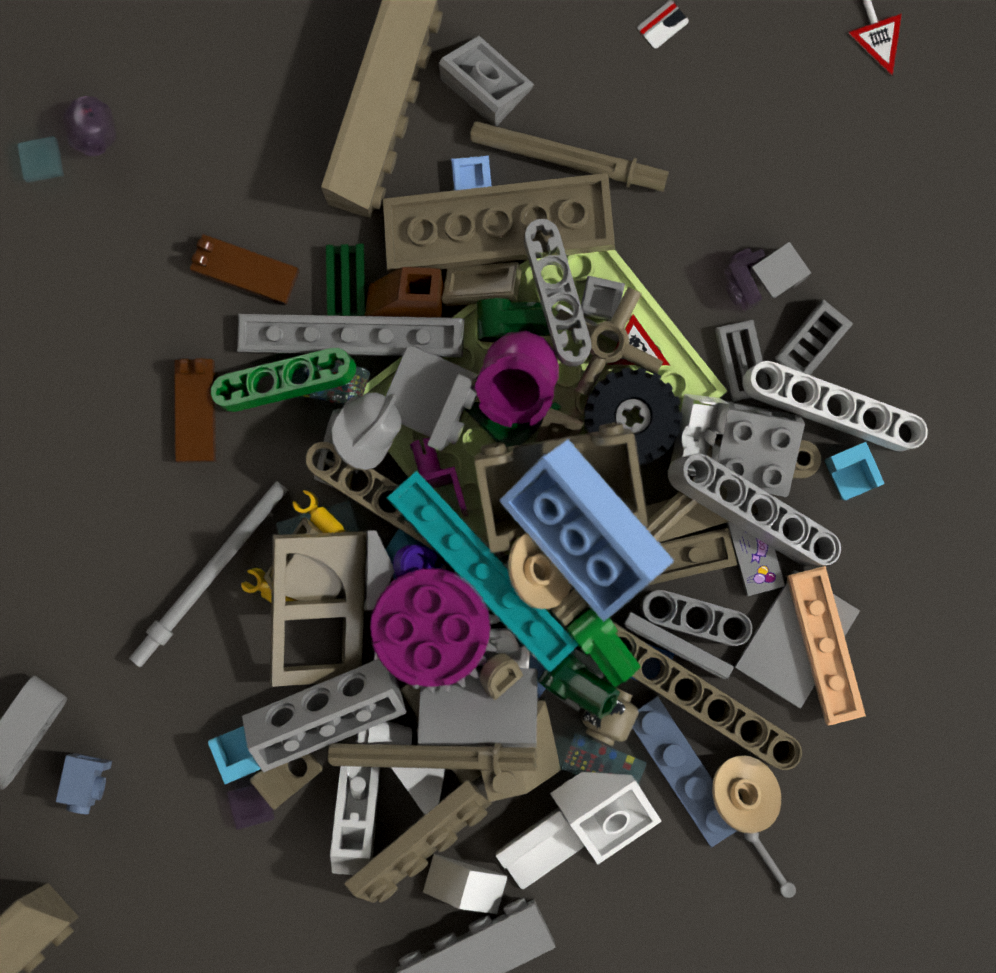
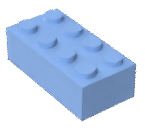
[499,440,674,622]

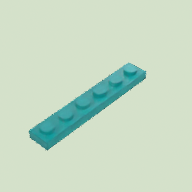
[387,471,578,672]

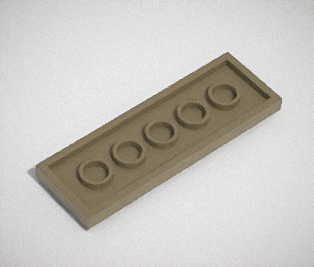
[383,173,616,274]

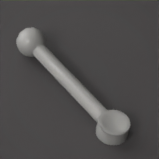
[744,832,796,898]

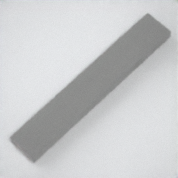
[237,314,464,358]

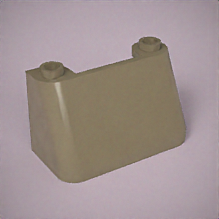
[474,422,648,553]

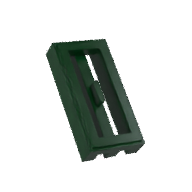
[326,244,366,316]

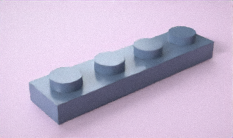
[632,696,737,848]

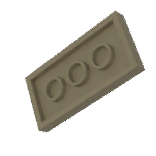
[344,780,492,903]

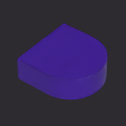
[393,545,438,578]

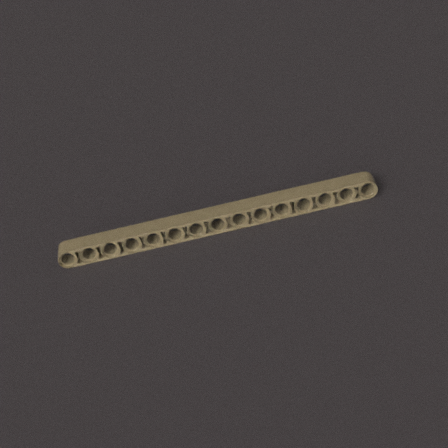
[306,442,802,770]

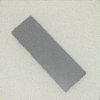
[622,612,734,680]

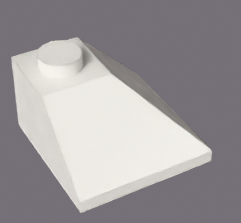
[550,772,662,864]

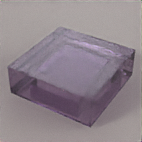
[227,785,276,830]

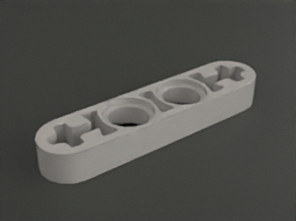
[524,219,592,367]

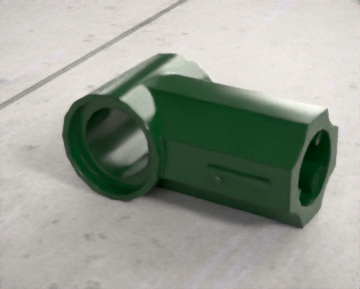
[477,298,550,342]
[537,654,620,720]

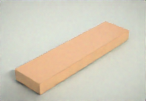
[786,566,866,726]

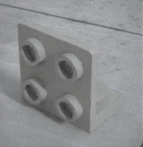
[717,401,805,497]

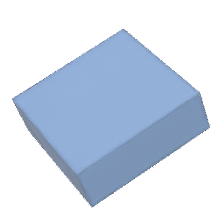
[451,156,491,191]

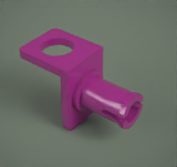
[404,438,469,518]

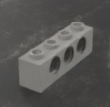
[242,659,406,772]

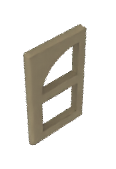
[270,531,367,687]

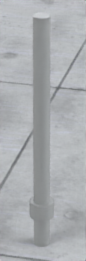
[129,481,288,667]

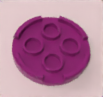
[371,568,490,687]

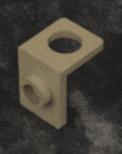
[250,753,323,809]

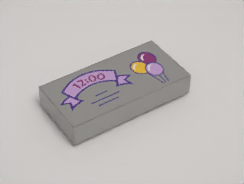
[726,514,785,596]

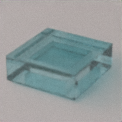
[17,136,64,183]

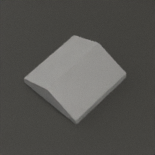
[364,531,394,610]

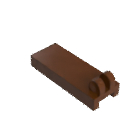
[190,234,300,305]
[175,358,216,463]

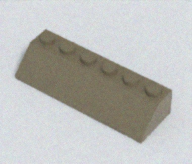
[321,0,443,218]

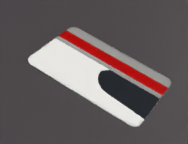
[638,0,689,49]

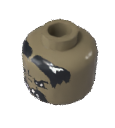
[582,687,639,746]

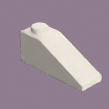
[330,766,380,875]

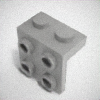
[386,346,478,451]

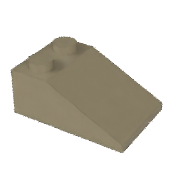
[0,883,79,973]

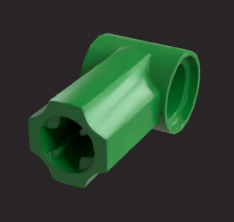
[565,608,641,687]

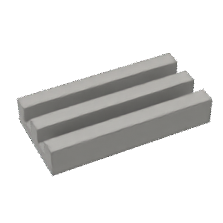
[715,320,769,402]

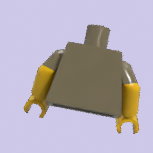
[241,490,345,602]

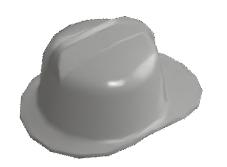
[331,392,402,470]

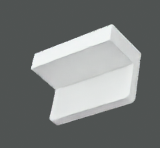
[496,807,584,889]

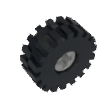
[583,367,682,466]

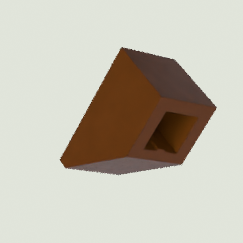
[365,267,443,318]

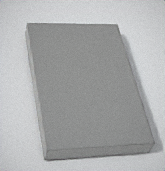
[734,570,860,709]
[418,669,538,748]

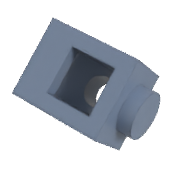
[56,753,112,814]

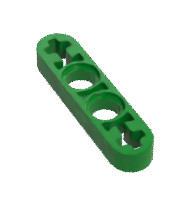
[211,348,356,412]

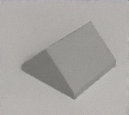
[439,36,534,127]

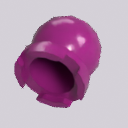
[475,331,559,427]

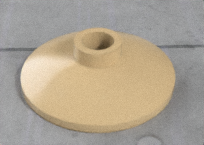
[508,533,572,609]
[712,756,781,833]

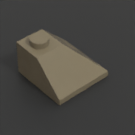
[481,697,561,802]

